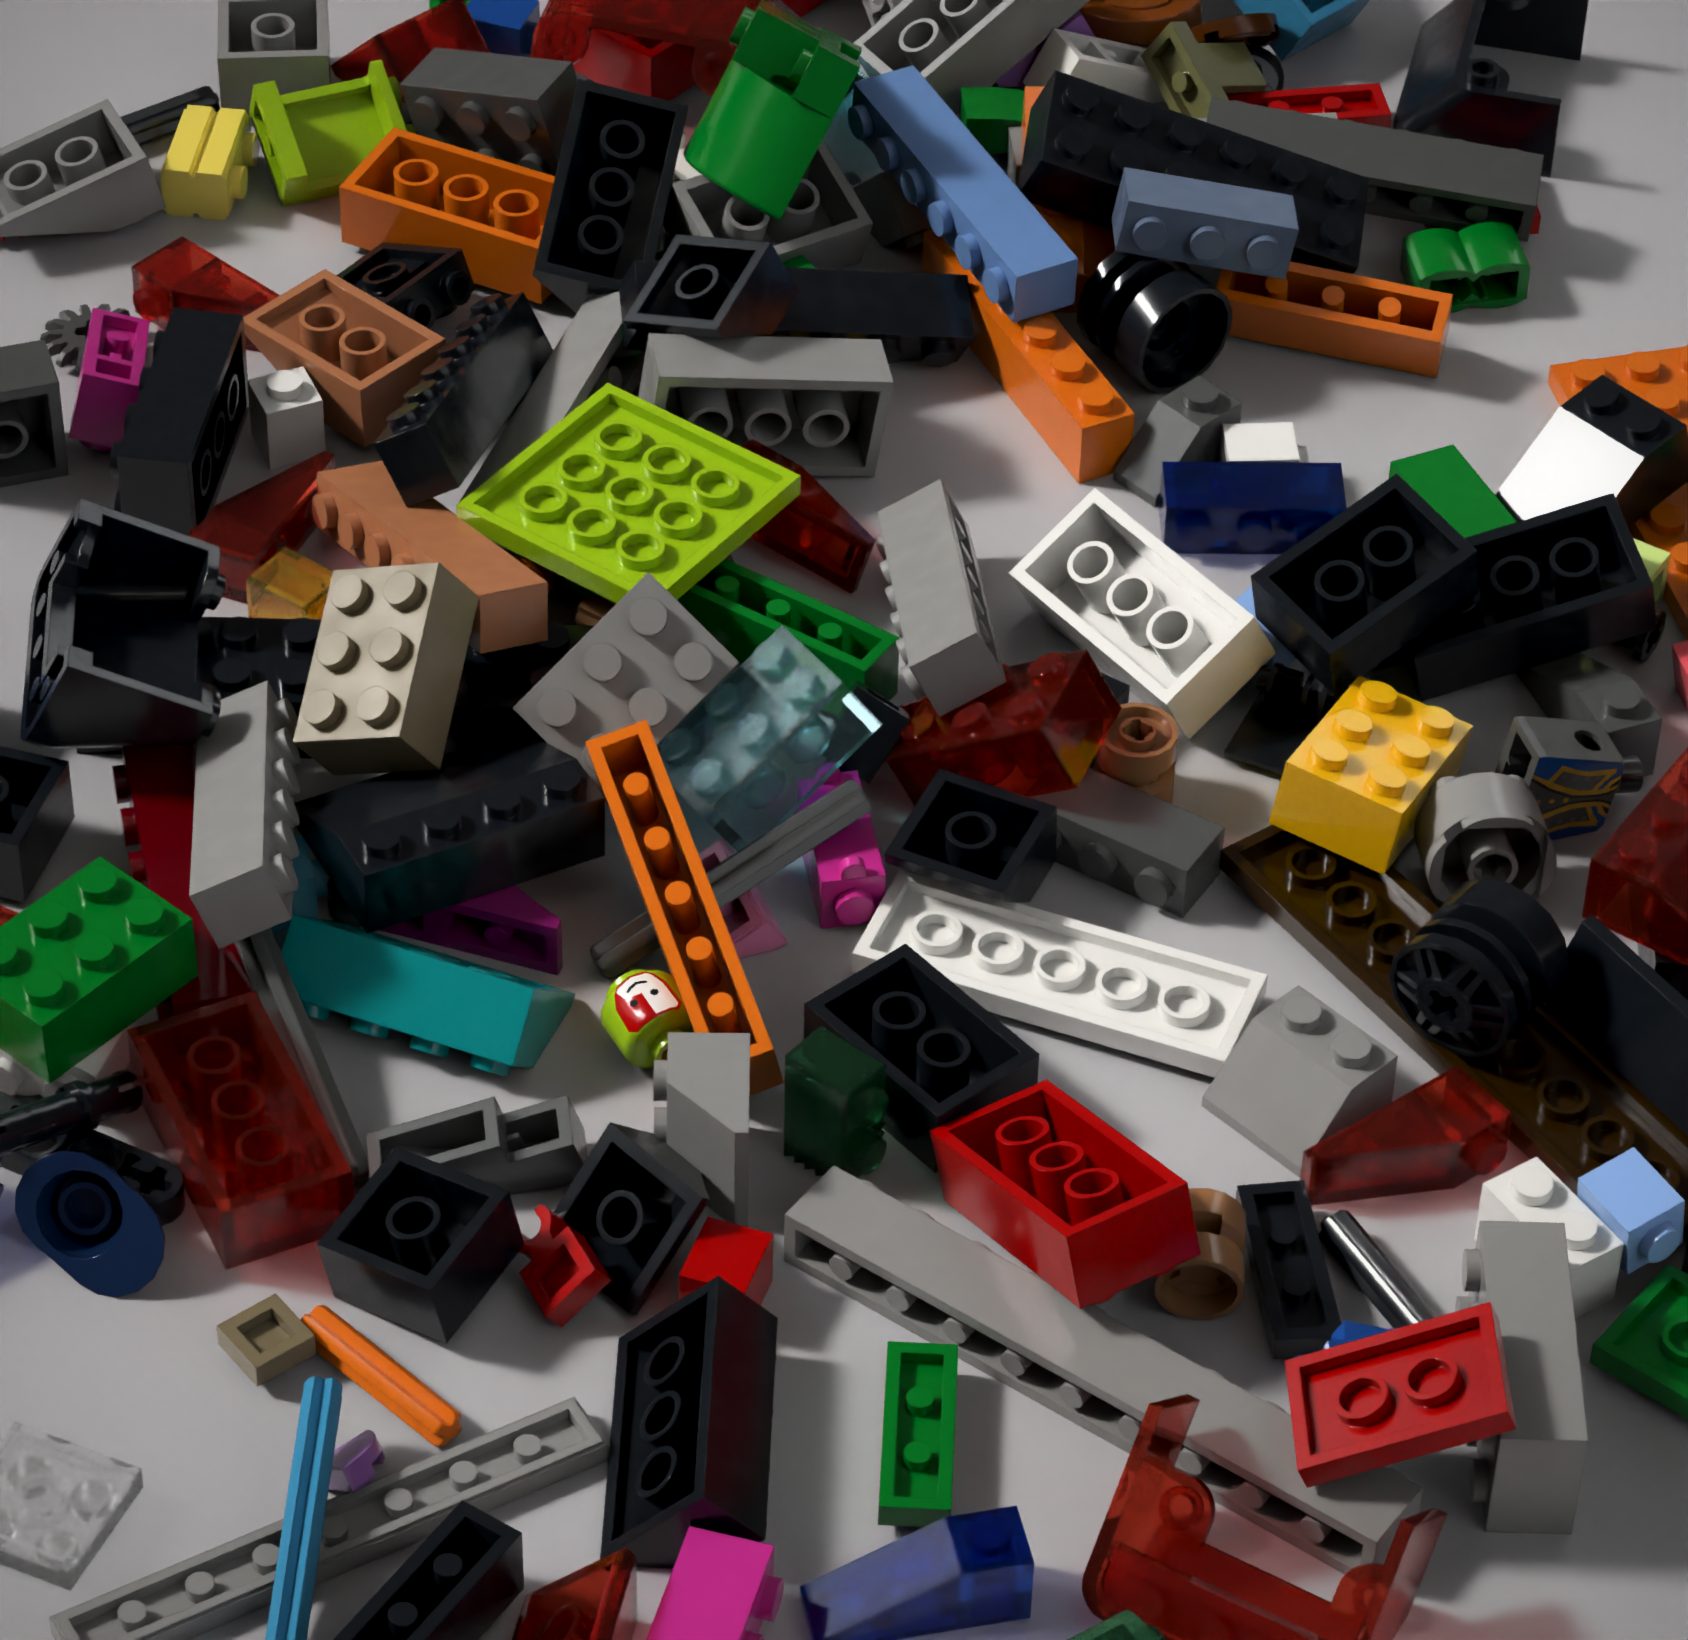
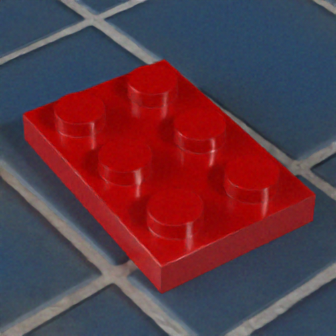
[1285,1302,1517,1488]

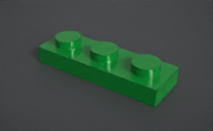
[878,1341,958,1529]

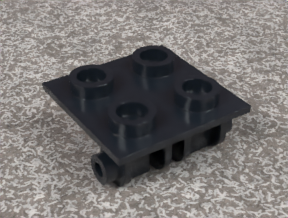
[1224,662,1349,774]

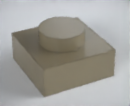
[217,1293,316,1387]

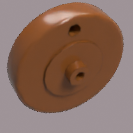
[1078,0,1203,45]

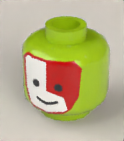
[601,969,693,1068]

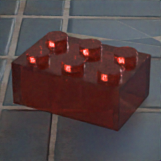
[886,649,1122,806]

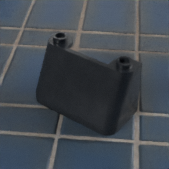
[20,498,226,749]

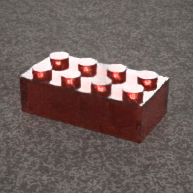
[127,991,354,1270]

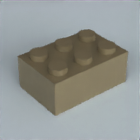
[292,562,479,775]

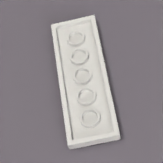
[852,869,1268,1078]

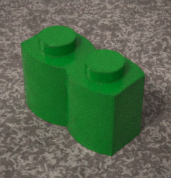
[1400,222,1530,313]

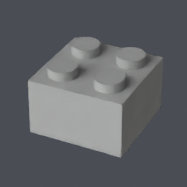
[217,0,331,115]

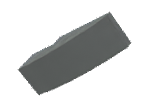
[366,1095,588,1195]

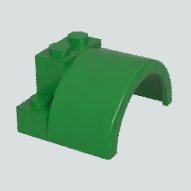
[683,0,862,221]

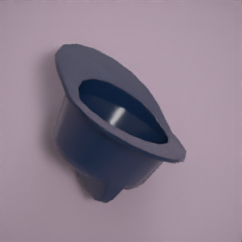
[15,1151,165,1297]

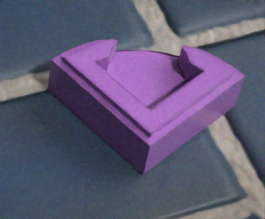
[329,1430,385,1493]

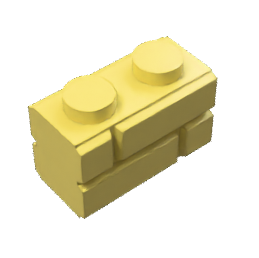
[160,105,260,220]

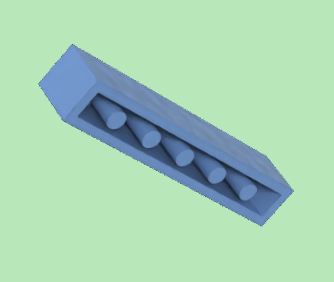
[848,65,1078,323]

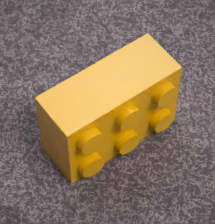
[1268,675,1473,875]

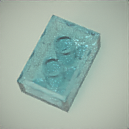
[658,625,882,852]

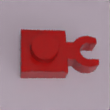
[519,1204,611,1327]

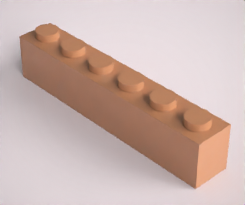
[312,460,548,654]

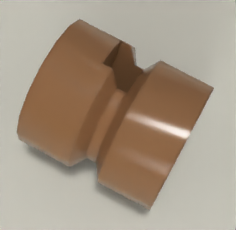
[1094,702,1178,804]
[1154,1188,1246,1320]

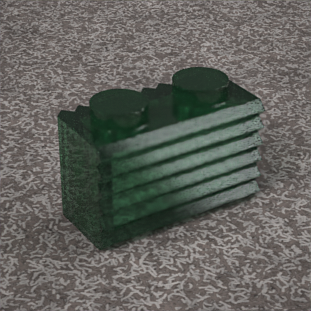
[783,1026,889,1178]

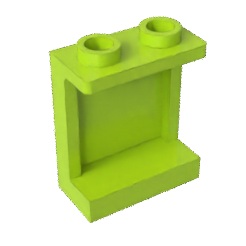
[249,59,416,207]

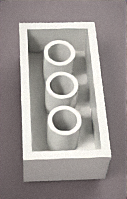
[1009,488,1276,740]

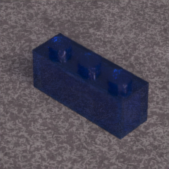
[1159,462,1347,554]

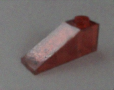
[131,236,280,352]
[741,439,876,594]
[188,451,336,607]
[1300,1065,1512,1206]

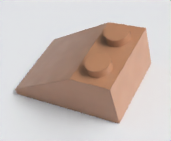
[243,269,446,448]

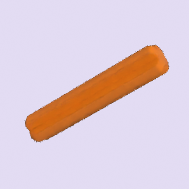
[301,1305,463,1447]

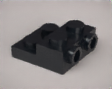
[336,242,476,329]

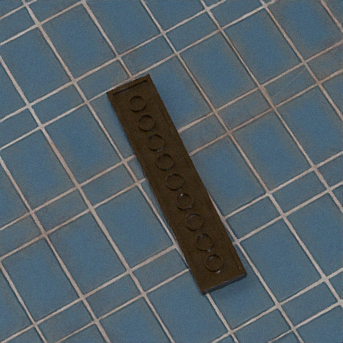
[1219,825,1688,1244]

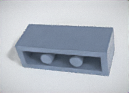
[1112,167,1299,279]

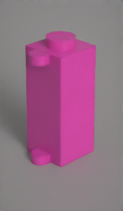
[794,760,886,929]

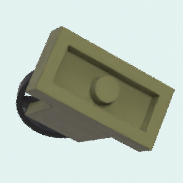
[1141,21,1284,118]

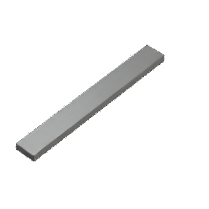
[49,1396,608,1640]

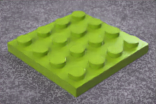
[456,383,801,604]

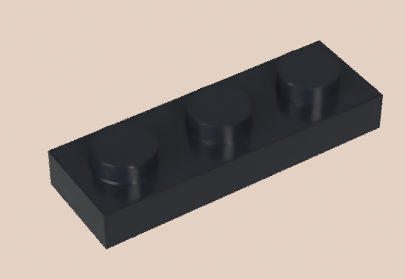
[1236,1180,1342,1359]

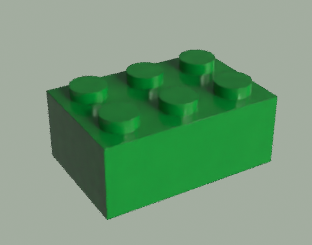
[0,856,198,1084]

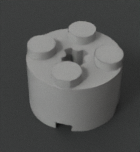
[1414,772,1557,903]

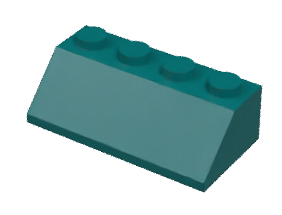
[281,915,575,1076]

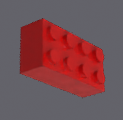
[930,1079,1200,1309]

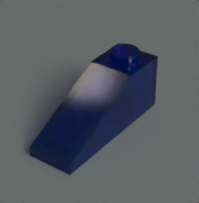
[800,1506,1034,1640]

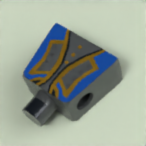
[1495,716,1644,840]

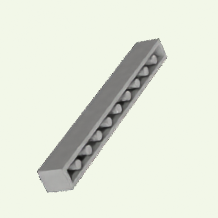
[784,1165,1423,1588]

